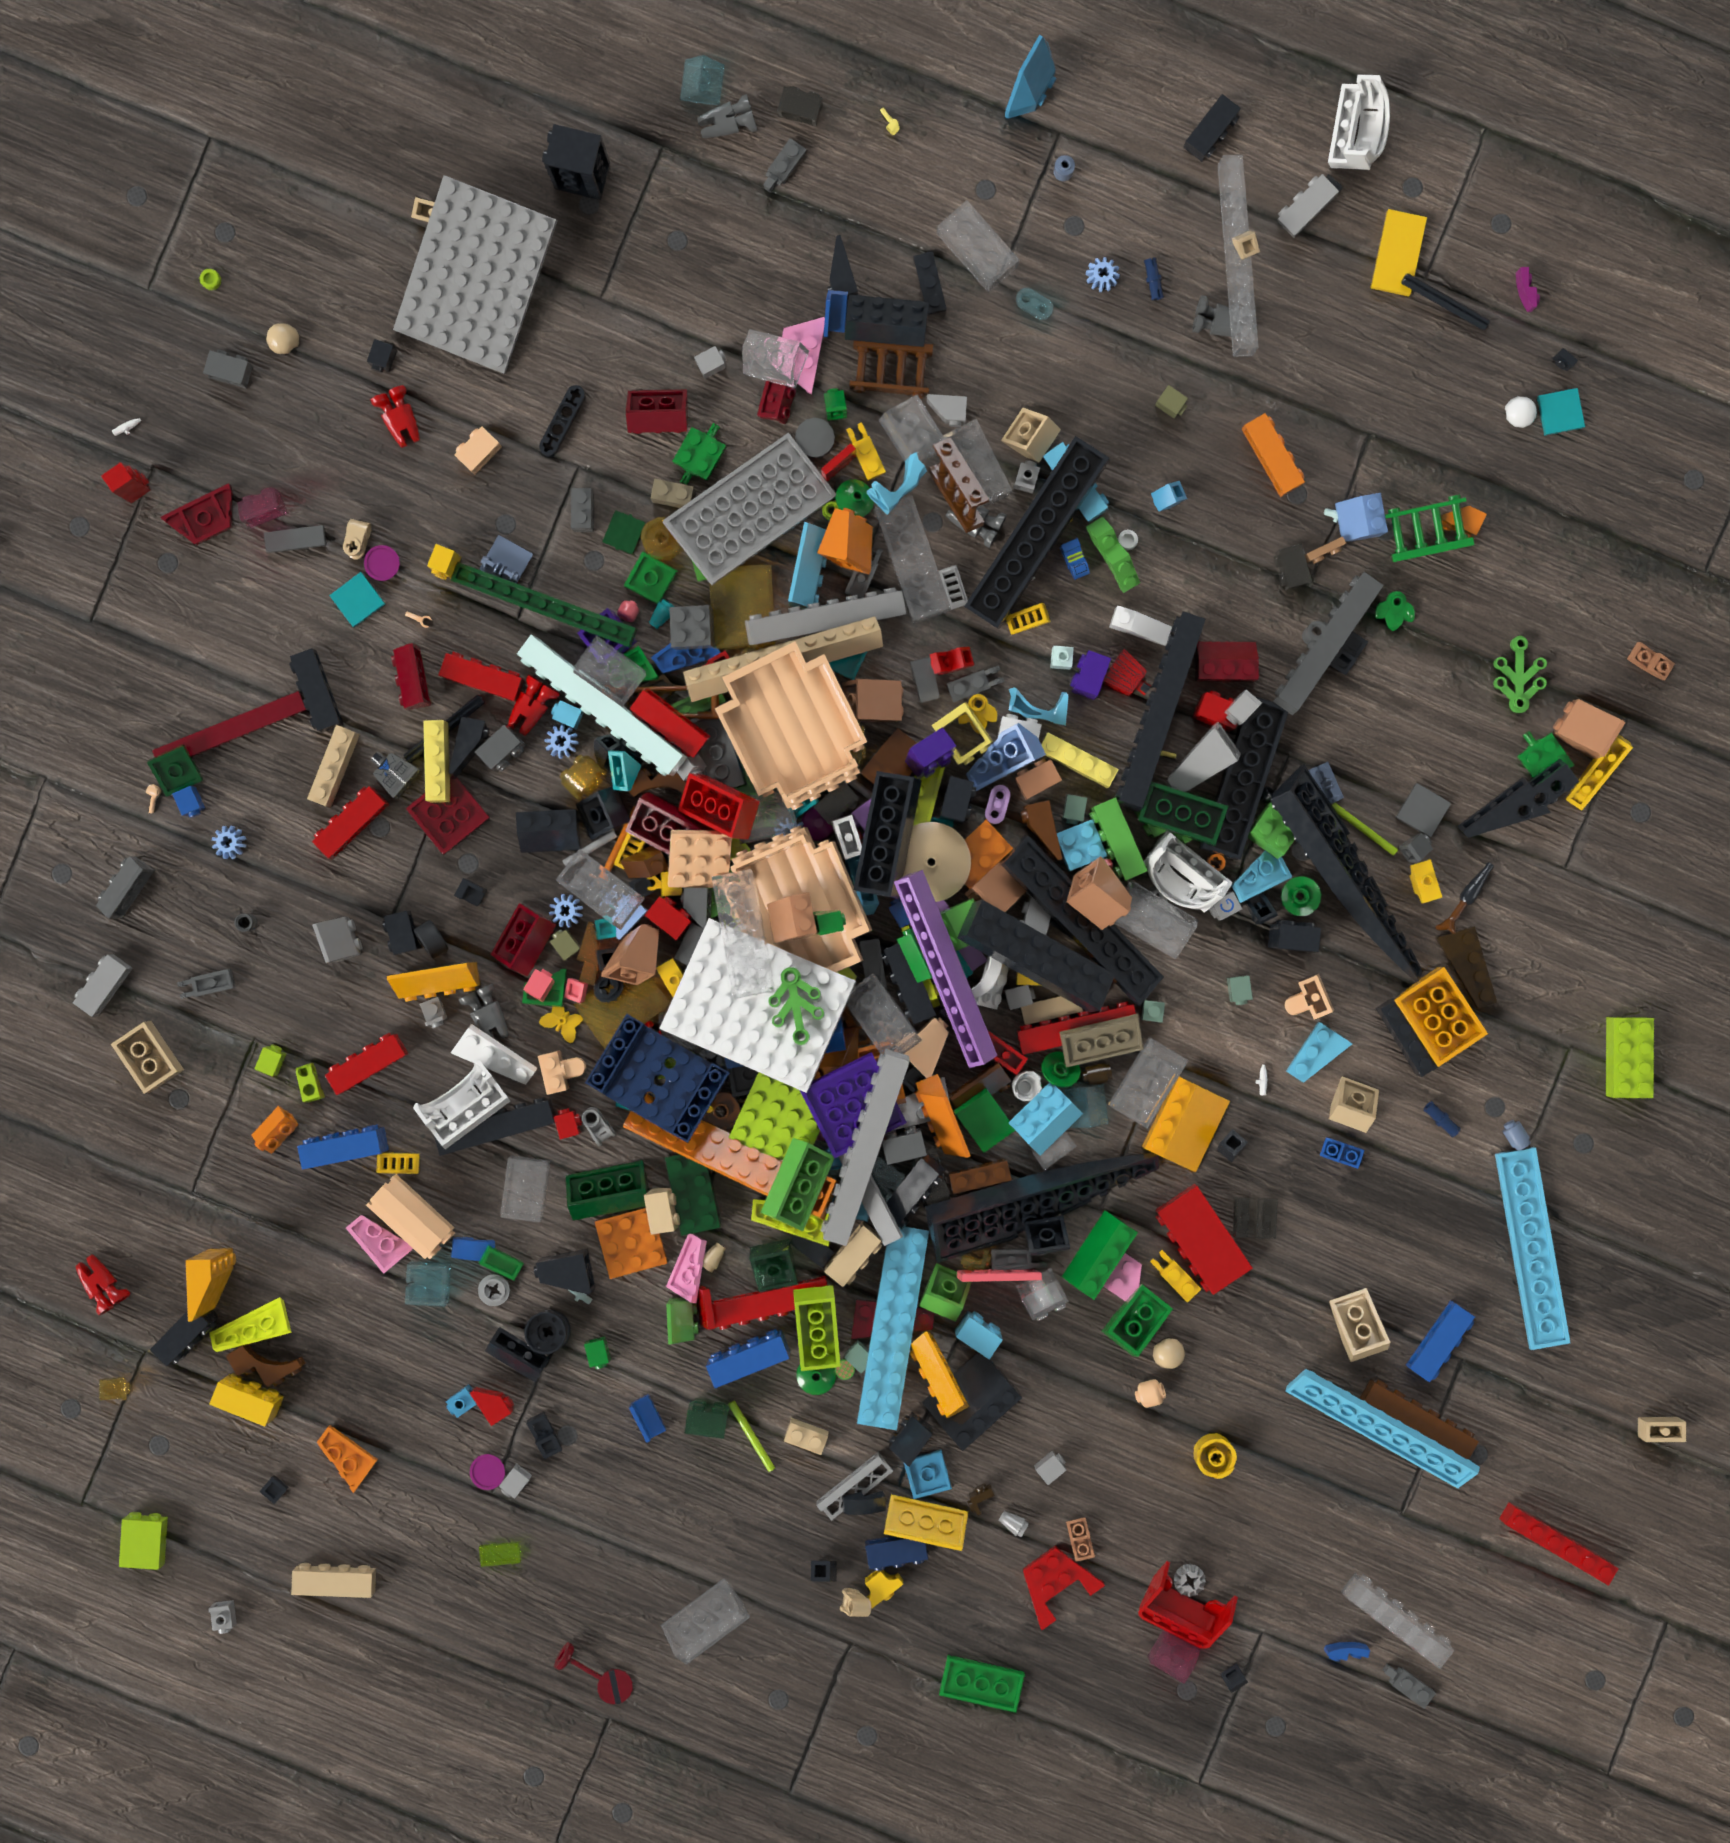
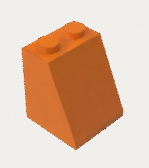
[817,508,873,574]

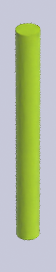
[1332,802,1398,855]
[728,1400,775,1472]

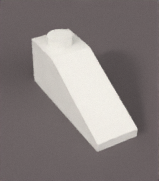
[1109,606,1172,646]

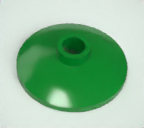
[836,479,874,517]
[1281,876,1321,916]
[1042,1052,1080,1088]
[796,1365,836,1395]

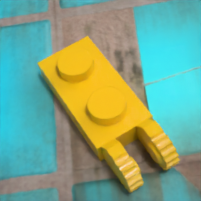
[846,422,886,481]
[1150,1250,1201,1303]

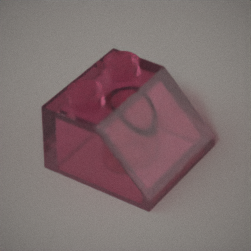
[238,487,288,528]
[1148,1630,1201,1684]

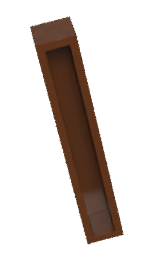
[1359,1379,1479,1460]

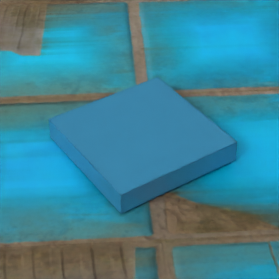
[904,1449,952,1499]

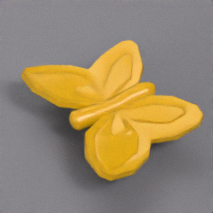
[539,1007,583,1043]

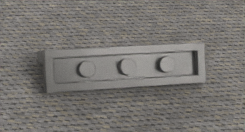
[816,1451,893,1521]

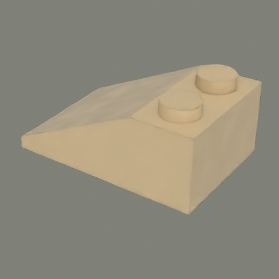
[1329,1288,1390,1362]

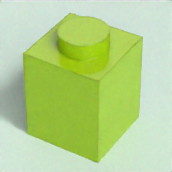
[255,1044,287,1077]

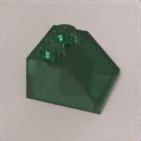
[749,1239,798,1293]

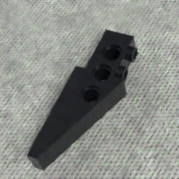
[1458,758,1579,838]

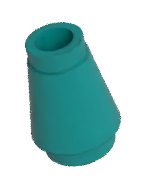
[649,599,675,629]

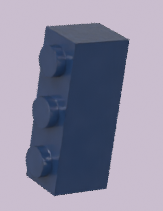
[865,1536,928,1571]

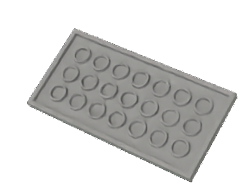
[663,433,836,585]

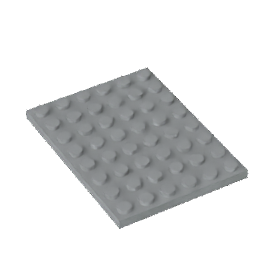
[393,175,558,374]

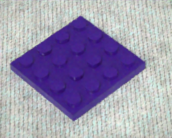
[800,1052,907,1158]

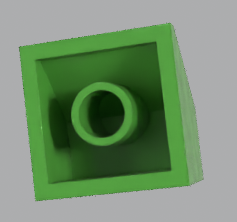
[940,898,975,951]
[919,1263,971,1322]
[666,1297,699,1344]

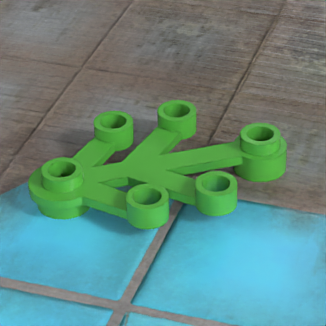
[1493,636,1547,713]
[768,967,825,1045]

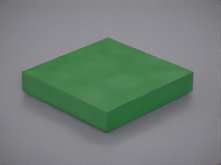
[624,551,678,605]

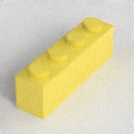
[424,720,450,803]
[1041,733,1119,788]

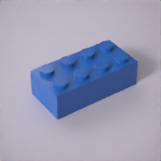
[297,1124,389,1170]
[706,1329,791,1388]

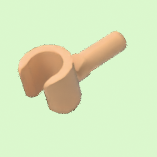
[405,611,432,628]
[146,784,161,813]

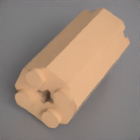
[366,1174,455,1259]

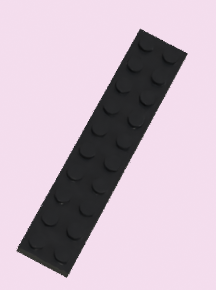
[1001,836,1164,1006]

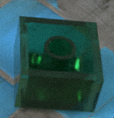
[684,1399,730,1439]

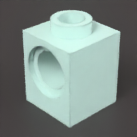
[1050,646,1074,670]

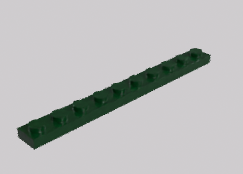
[451,562,638,648]

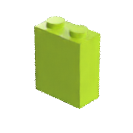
[119,1512,168,1570]

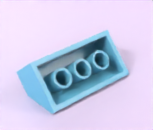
[788,522,827,609]

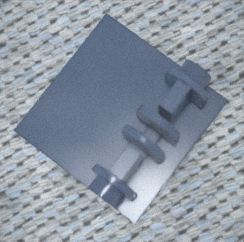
[479,535,533,584]
[1309,762,1344,803]

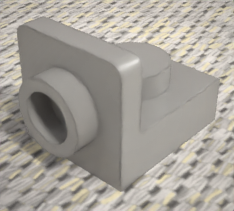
[420,997,448,1028]

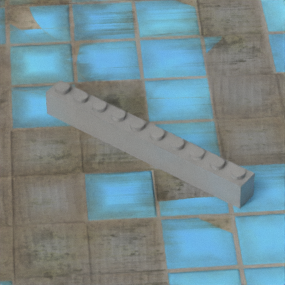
[821,1049,910,1246]

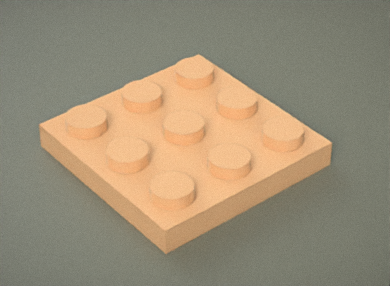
[668,830,732,888]

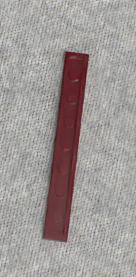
[152,691,306,757]

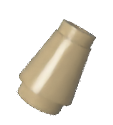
[702,1242,726,1273]

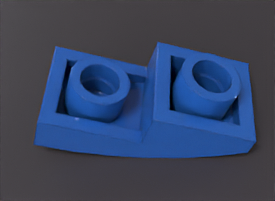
[1320,1137,1365,1169]
[451,1237,495,1261]
[1324,1642,1370,1662]

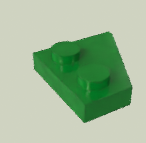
[522,969,567,1008]

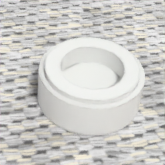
[1118,530,1138,551]

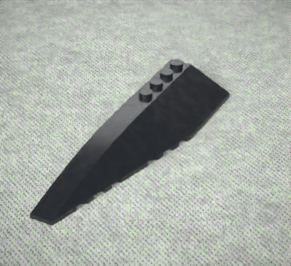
[925,1153,1159,1263]

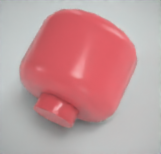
[617,600,639,622]

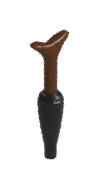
[1435,862,1494,934]

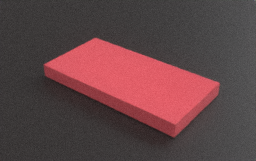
[957,1268,1042,1282]

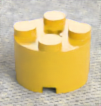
[1194,1433,1237,1479]

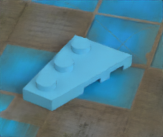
[1231,851,1292,903]
[1286,1022,1352,1083]

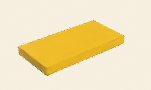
[1371,209,1427,296]
[884,1494,968,1551]

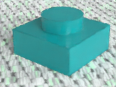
[594,917,616,940]

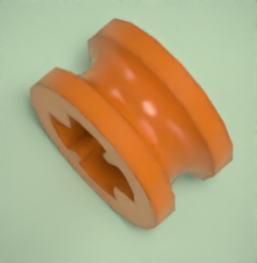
[1207,854,1225,871]

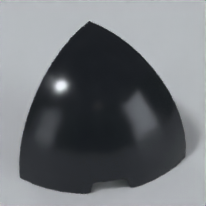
[594,734,644,787]

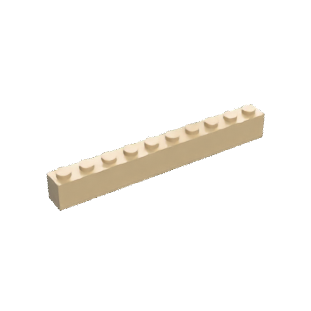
[683,617,883,702]

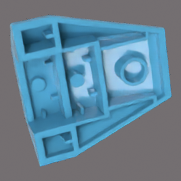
[1005,35,1056,119]

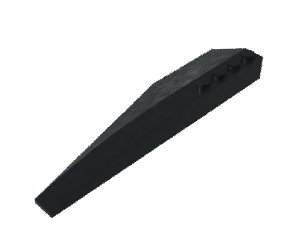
[1271,764,1423,982]

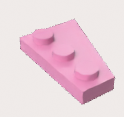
[346,1215,413,1273]
[666,1233,707,1303]

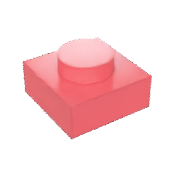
[564,978,588,1003]

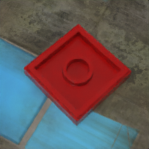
[821,443,856,482]
[697,1285,716,1330]

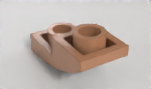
[1627,642,1675,680]
[1066,1517,1095,1562]

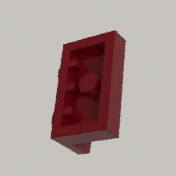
[757,377,796,424]

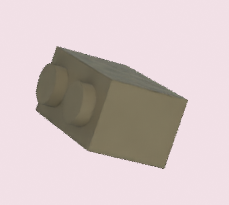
[651,479,695,508]

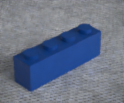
[1406,1300,1475,1382]

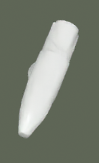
[112,418,141,436]
[1256,1065,1267,1095]

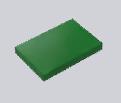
[954,1088,1015,1152]

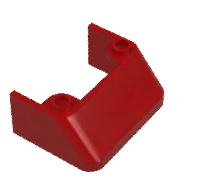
[1138,1561,1238,1649]

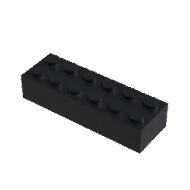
[853,771,922,899]

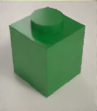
[584,1336,611,1369]

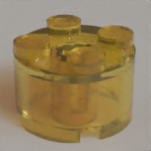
[641,517,682,561]
[559,755,606,801]

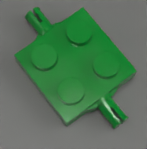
[672,423,727,485]
[1517,731,1574,783]

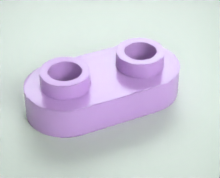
[985,785,1010,824]

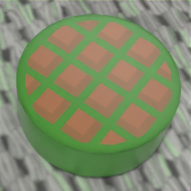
[835,1358,855,1380]

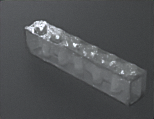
[1341,1572,1454,1669]

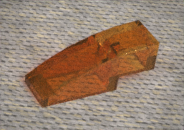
[577,921,600,985]

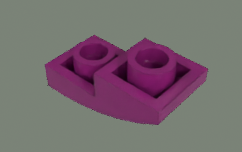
[1516,267,1540,312]

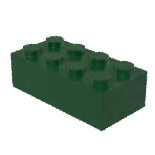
[1138,782,1229,846]
[665,1153,722,1236]

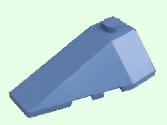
[966,723,1046,791]

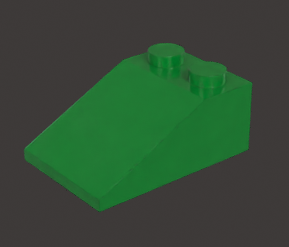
[1102,1284,1173,1357]

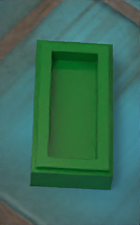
[479,1245,524,1281]

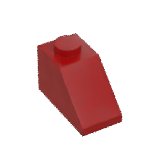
[470,1387,514,1426]

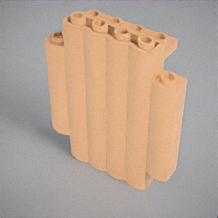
[714,641,867,810]
[723,825,872,972]

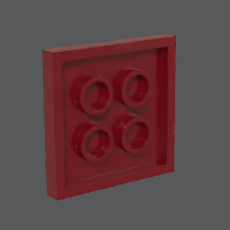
[406,777,490,855]

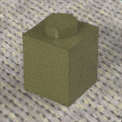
[1155,385,1188,419]
[550,929,583,961]

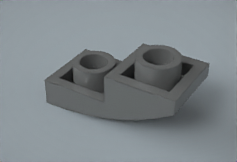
[910,657,940,703]

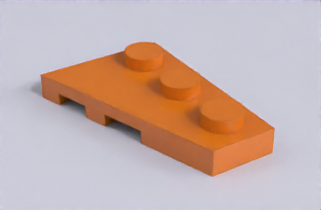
[317,1425,378,1493]

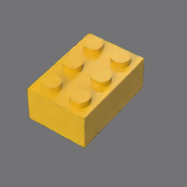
[209,1374,284,1427]

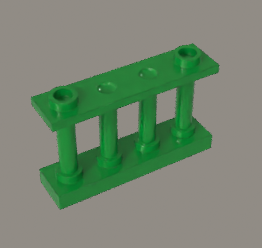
[1385,494,1474,562]

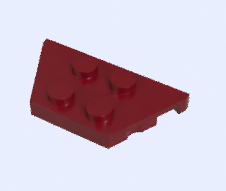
[160,483,232,546]

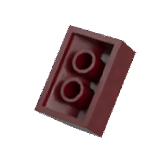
[626,389,688,434]
[1195,641,1259,682]
[391,643,431,710]
[490,903,557,976]

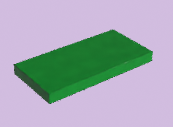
[939,1655,1025,1713]

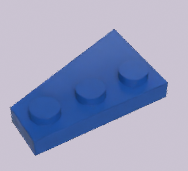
[651,643,721,674]

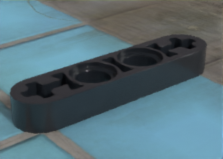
[539,385,586,457]

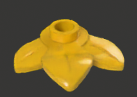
[958,694,998,734]

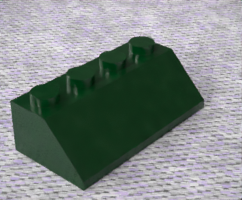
[566,1160,649,1221]

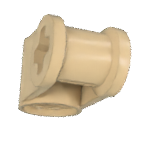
[343,519,371,560]
[840,1588,871,1617]

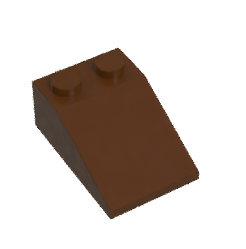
[860,728,917,785]
[1021,800,1062,861]
[813,1028,859,1081]

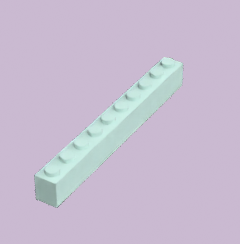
[517,635,687,776]

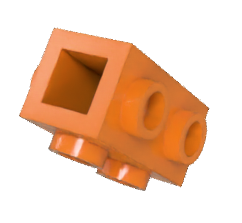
[252,1106,299,1154]

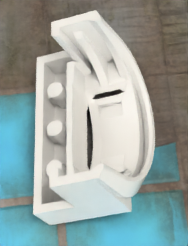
[1328,75,1390,170]
[1144,831,1233,913]
[971,956,1009,1010]
[413,1059,510,1149]

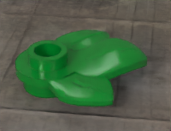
[1375,591,1415,631]

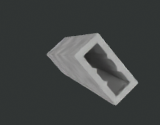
[1167,722,1241,792]

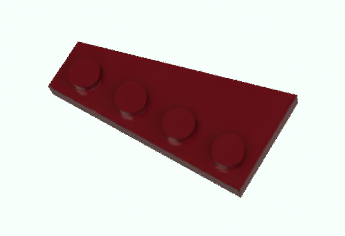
[851,1299,935,1339]

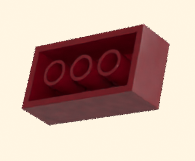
[625,792,716,855]

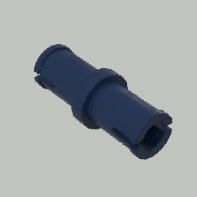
[1144,258,1164,301]
[1423,1101,1461,1137]

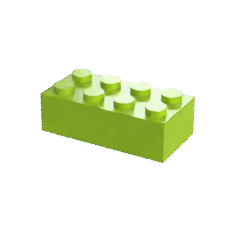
[1606,1017,1654,1098]
[793,1286,841,1371]

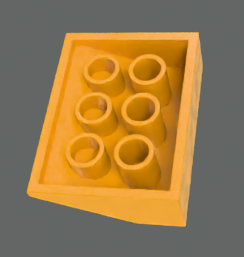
[387,962,481,1002]
[1394,967,1488,1067]
[1142,1075,1230,1172]
[186,1248,236,1322]
[910,1331,969,1418]

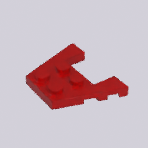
[1023,1546,1105,1630]

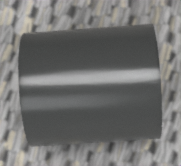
[234,914,258,932]

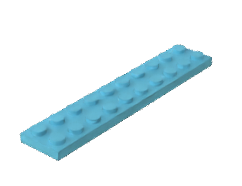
[1495,1147,1570,1350]
[857,1227,929,1430]
[1286,1369,1480,1488]

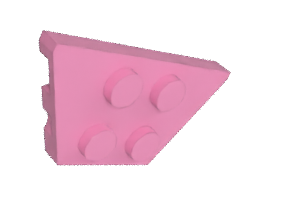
[776,317,825,394]
[1103,1253,1142,1301]

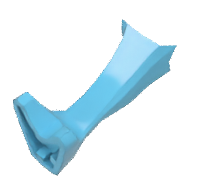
[866,452,927,515]
[1009,688,1068,726]

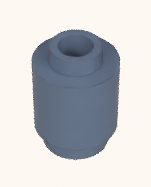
[1053,155,1075,181]
[1502,1120,1531,1151]

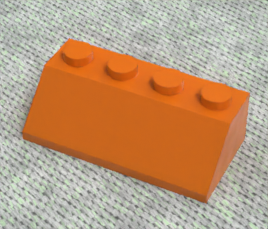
[915,1074,971,1158]

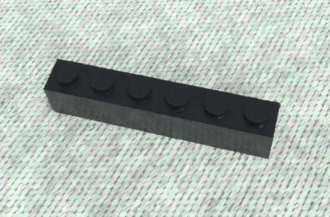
[434,1097,555,1156]

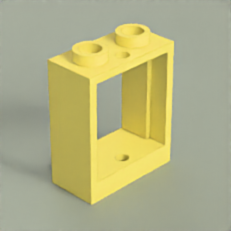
[932,702,993,765]

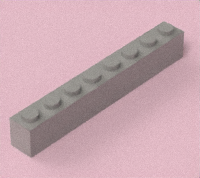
[745,587,906,645]

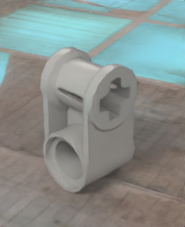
[582,1107,616,1146]

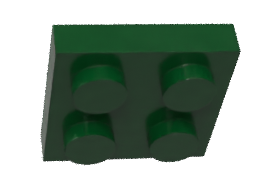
[147,744,203,797]

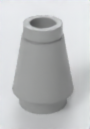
[998,1510,1029,1537]

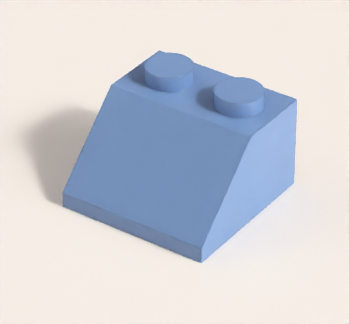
[1335,493,1388,542]

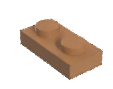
[1304,537,1346,564]

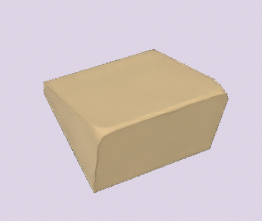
[1232,231,1260,260]

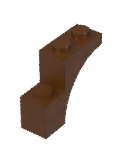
[629,767,686,798]
[226,1344,305,1387]

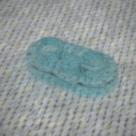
[1016,288,1053,320]

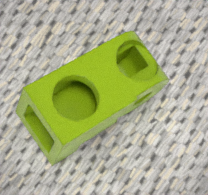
[296,1063,325,1103]

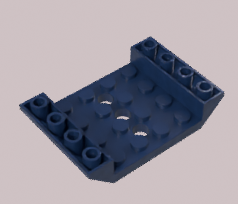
[585,1014,730,1143]

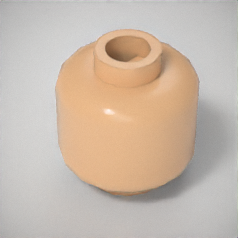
[1135,1379,1166,1408]

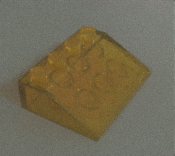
[710,565,776,649]
[574,977,672,1049]

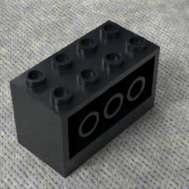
[542,124,610,200]

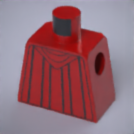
[1103,649,1151,696]

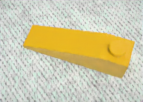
[1565,734,1633,811]

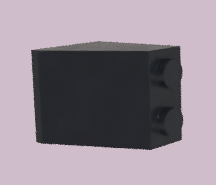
[534,1248,595,1294]

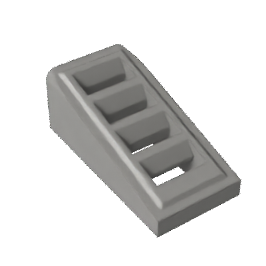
[937,565,968,610]

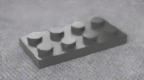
[690,718,747,789]

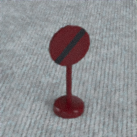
[554,1642,633,1704]

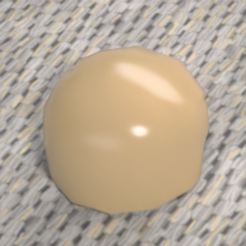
[266,324,299,354]
[1153,1338,1185,1369]

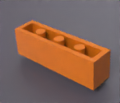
[1242,413,1305,497]

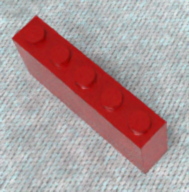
[1155,1184,1253,1295]

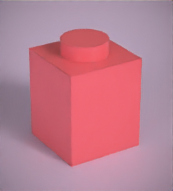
[523,969,555,1002]

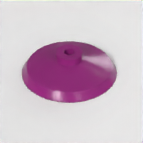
[364,545,400,581]
[801,806,836,841]
[470,1454,505,1490]

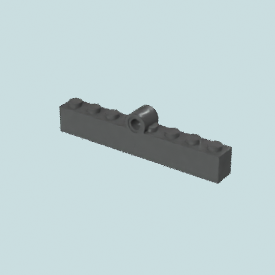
[1273,572,1384,715]

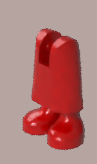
[370,385,420,448]
[508,674,560,736]
[75,1254,131,1316]

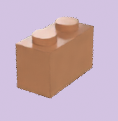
[1015,758,1062,800]

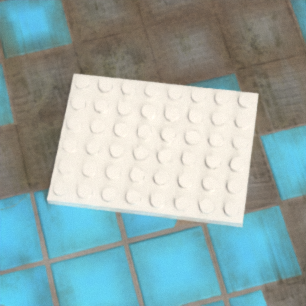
[660,918,856,1093]

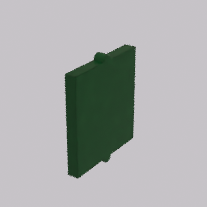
[602,510,646,555]

